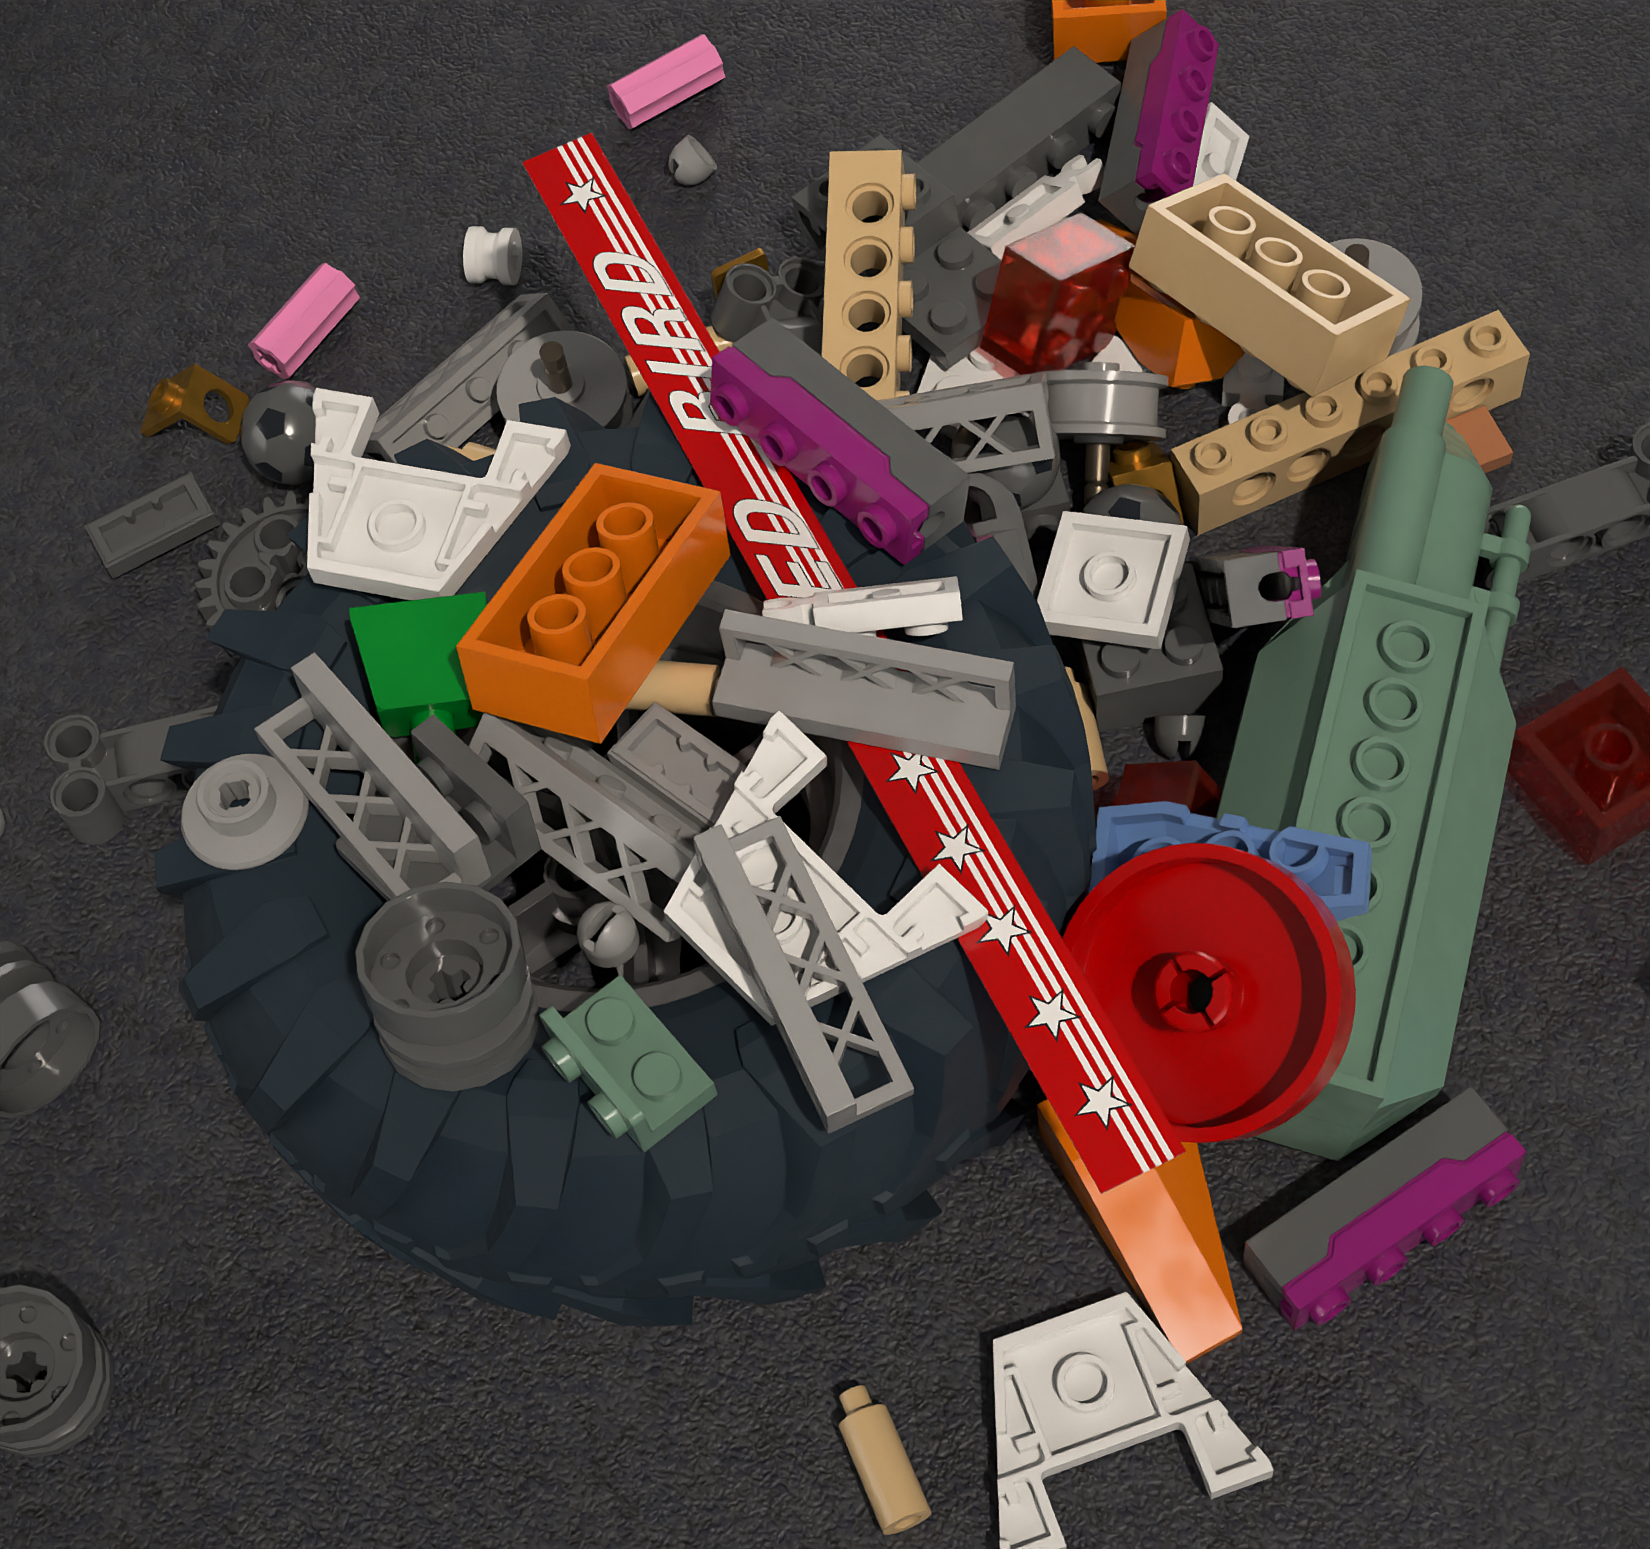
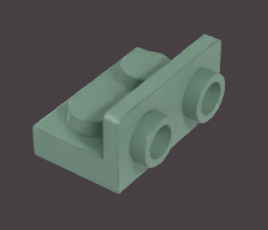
[539,975,718,1153]

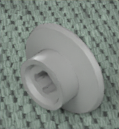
[181,754,309,870]

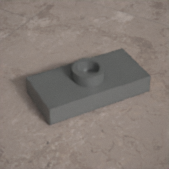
[84,472,219,579]

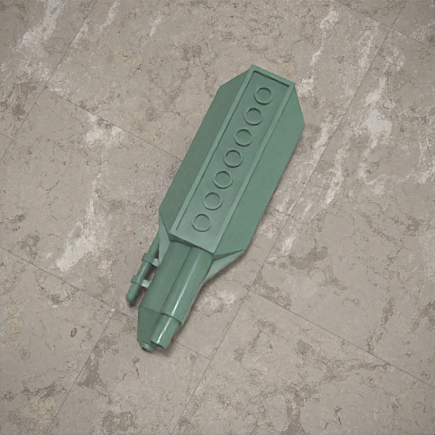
[1190,365,1531,1161]

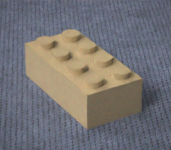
[1129,173,1411,397]

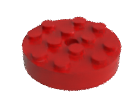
[1062,843,1356,1143]

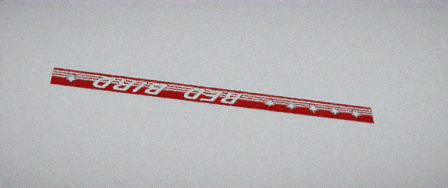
[522,133,1186,1194]

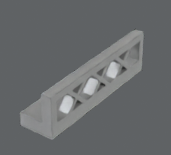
[364,293,575,464]
[876,371,1056,473]
[712,609,1016,770]
[254,652,491,899]
[469,713,705,942]
[693,816,914,1134]

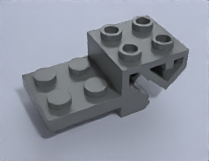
[792,134,1037,369]

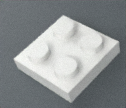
[1037,511,1190,650]

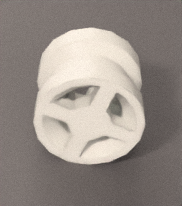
[463,226,522,285]

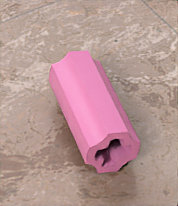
[606,34,725,129]
[248,263,360,380]

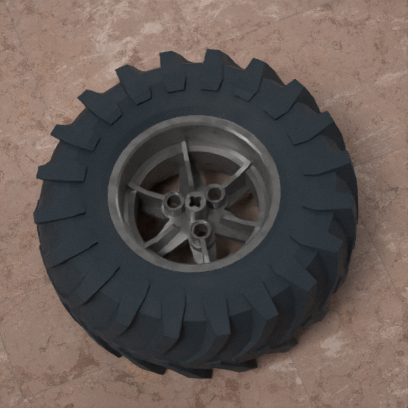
[154,392,1097,1327]

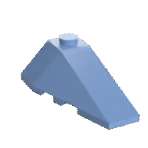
[1088,801,1372,921]

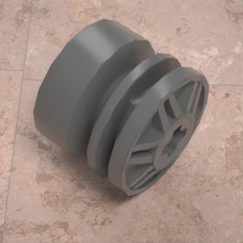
[355,881,540,1092]
[0,941,100,1119]
[0,1285,115,1458]

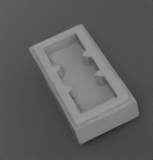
[607,702,747,831]

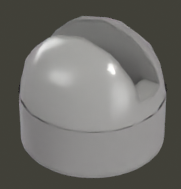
[668,135,717,185]
[577,901,640,968]

